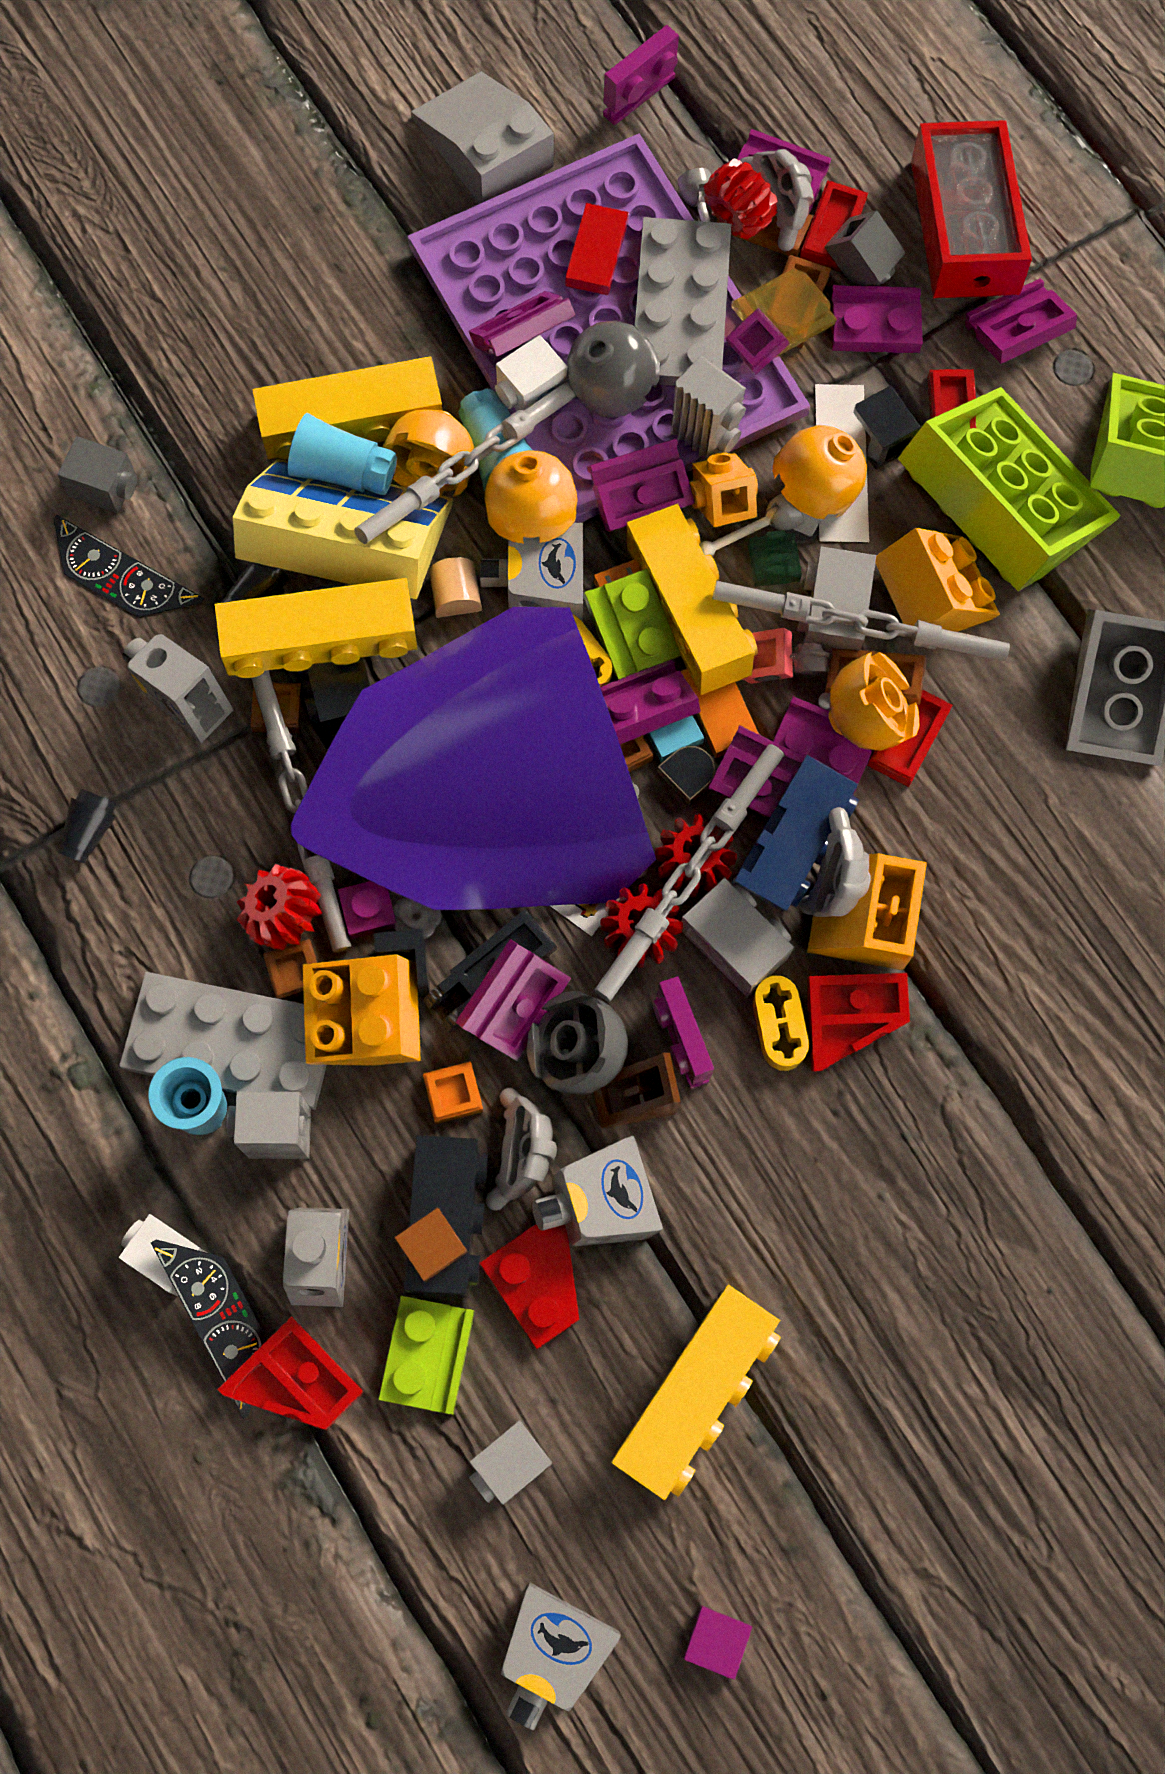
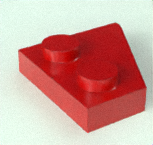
[807,973,910,1072]
[480,1224,579,1350]
[217,1316,364,1430]

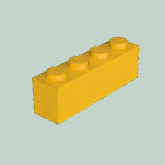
[252,356,443,459]
[627,504,758,695]
[215,578,418,678]
[610,1284,781,1500]

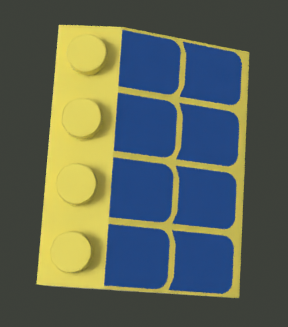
[233,459,453,599]

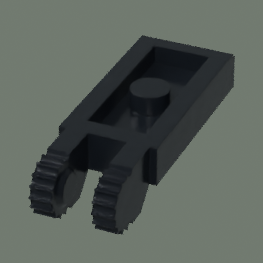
[423,910,557,1033]

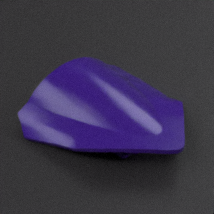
[291,606,656,910]

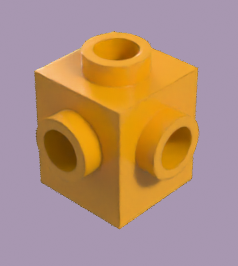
[689,453,758,527]

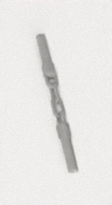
[354,380,576,544]
[712,581,1010,661]
[251,670,352,953]
[594,744,784,1002]

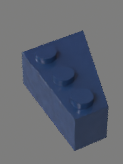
[732,755,860,912]

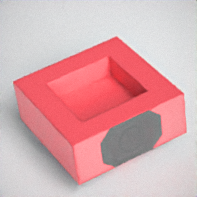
[742,628,793,684]

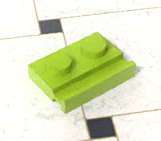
[583,569,681,681]
[379,1296,475,1415]

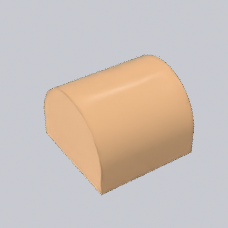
[429,557,482,618]

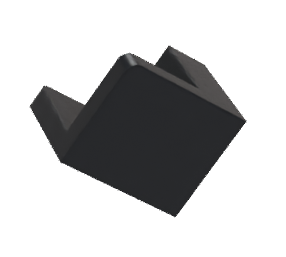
[853,385,921,470]
[374,929,431,999]

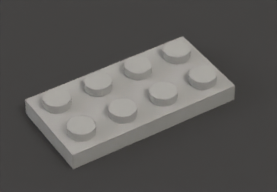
[635,217,731,386]
[120,972,327,1110]

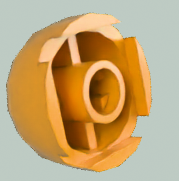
[383,409,474,496]
[772,425,867,519]
[484,450,578,543]
[829,652,920,751]

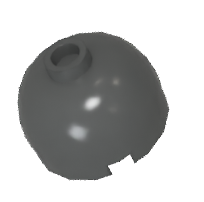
[567,320,660,418]
[527,991,628,1094]

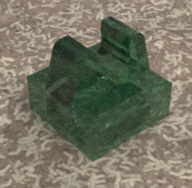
[748,530,802,587]

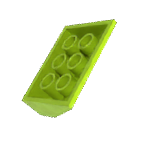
[1090,372,1165,508]
[898,387,1121,591]

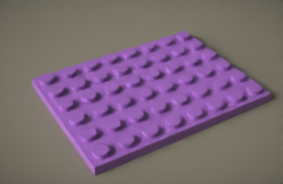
[408,133,810,523]

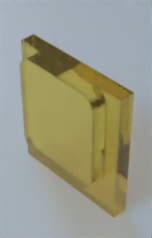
[731,268,837,358]

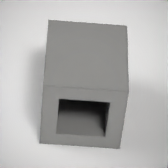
[469,1420,552,1505]

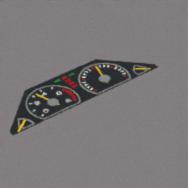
[53,514,205,617]
[150,1239,267,1419]

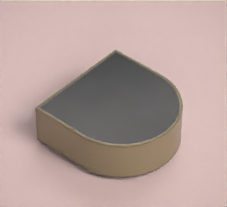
[657,746,715,805]

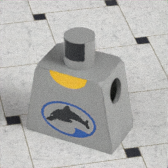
[480,523,583,620]
[123,634,233,743]
[532,1136,663,1246]
[283,1207,349,1307]
[501,1583,621,1730]

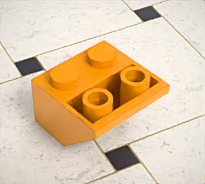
[875,528,1000,632]
[807,853,927,970]
[303,954,421,1065]

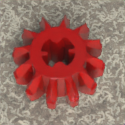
[703,158,778,240]
[655,814,737,898]
[236,864,322,951]
[600,883,683,968]

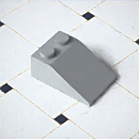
[411,71,554,204]
[1066,609,1165,766]

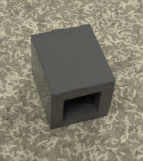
[824,210,906,286]
[57,436,137,514]

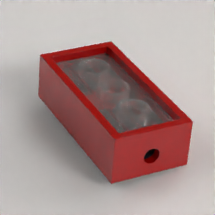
[911,120,1032,298]

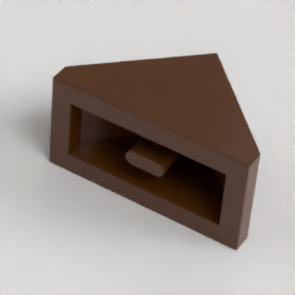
[594,1053,681,1128]

